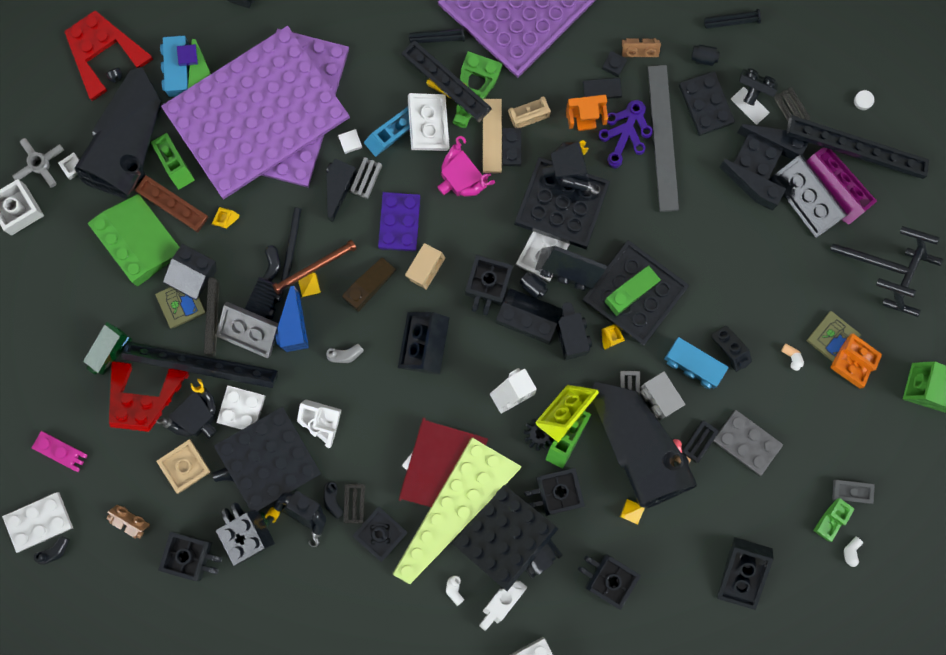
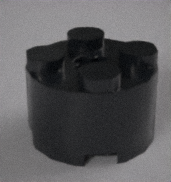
[525,539,563,579]

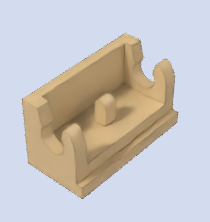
[508,96,551,128]
[405,243,445,290]

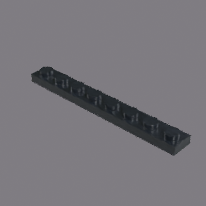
[786,115,929,179]
[122,342,278,388]

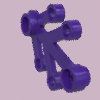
[599,100,652,168]

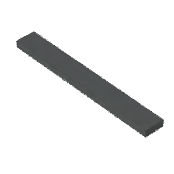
[647,65,679,212]

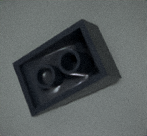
[717,537,774,610]

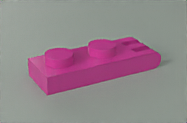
[32,431,88,472]

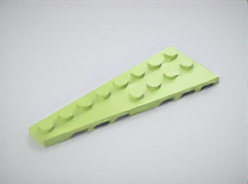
[393,438,522,584]

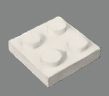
[216,385,266,430]

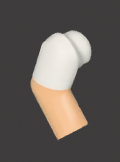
[781,343,804,371]

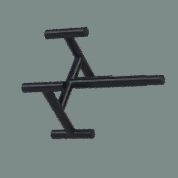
[830,226,943,317]

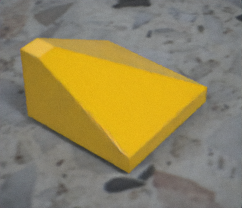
[212,207,240,229]
[299,273,321,297]
[602,325,625,350]
[620,499,644,525]

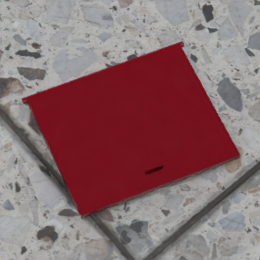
[398,418,488,507]

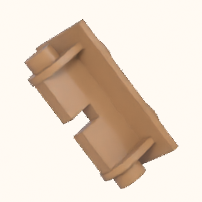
[622,38,661,57]
[107,505,150,539]

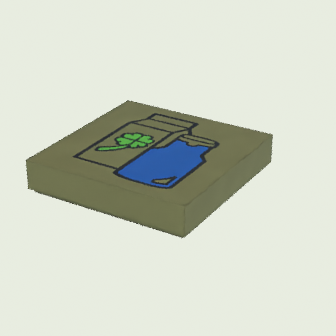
[155,287,206,329]
[806,311,861,362]

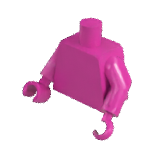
[437,136,495,197]

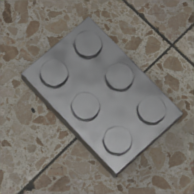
[216,302,279,358]
[713,410,783,476]

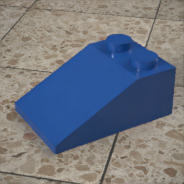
[276,286,309,352]

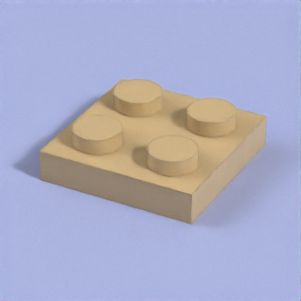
[156,439,211,494]

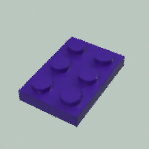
[378,192,421,251]

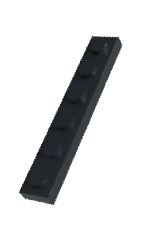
[401,40,492,123]

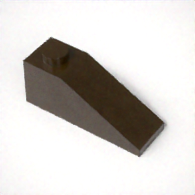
[342,258,396,312]

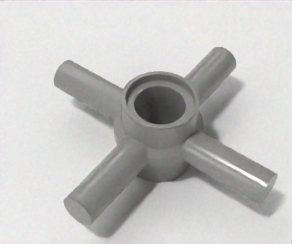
[12,138,64,188]

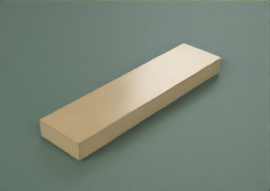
[483,99,502,173]

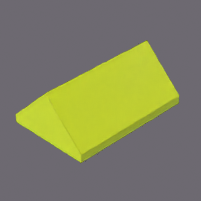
[535,385,599,442]

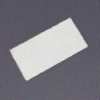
[731,87,770,125]

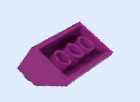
[807,147,877,225]

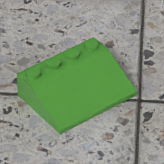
[88,194,180,286]

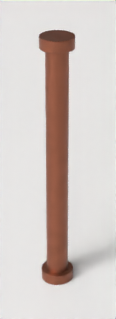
[272,240,357,294]

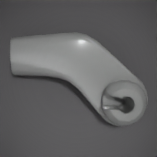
[326,344,364,363]

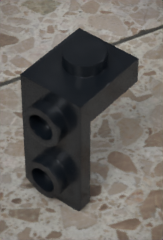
[712,326,752,372]

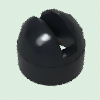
[105,67,122,83]

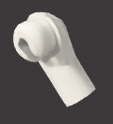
[844,536,863,567]
[446,576,464,606]

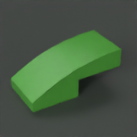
[813,498,854,542]

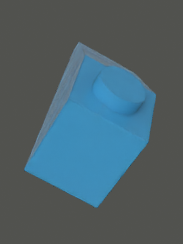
[364,107,410,157]

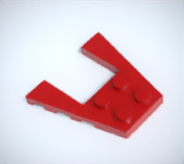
[64,11,153,101]
[109,361,189,432]

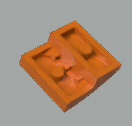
[830,333,882,389]

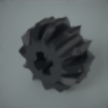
[523,419,553,451]

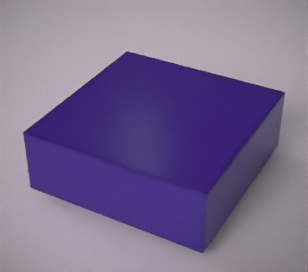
[177,44,198,66]

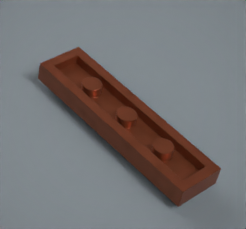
[135,176,209,232]

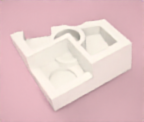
[297,399,341,448]

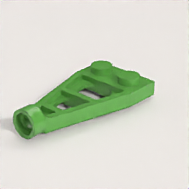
[453,51,503,128]

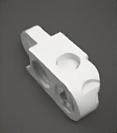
[479,581,527,631]

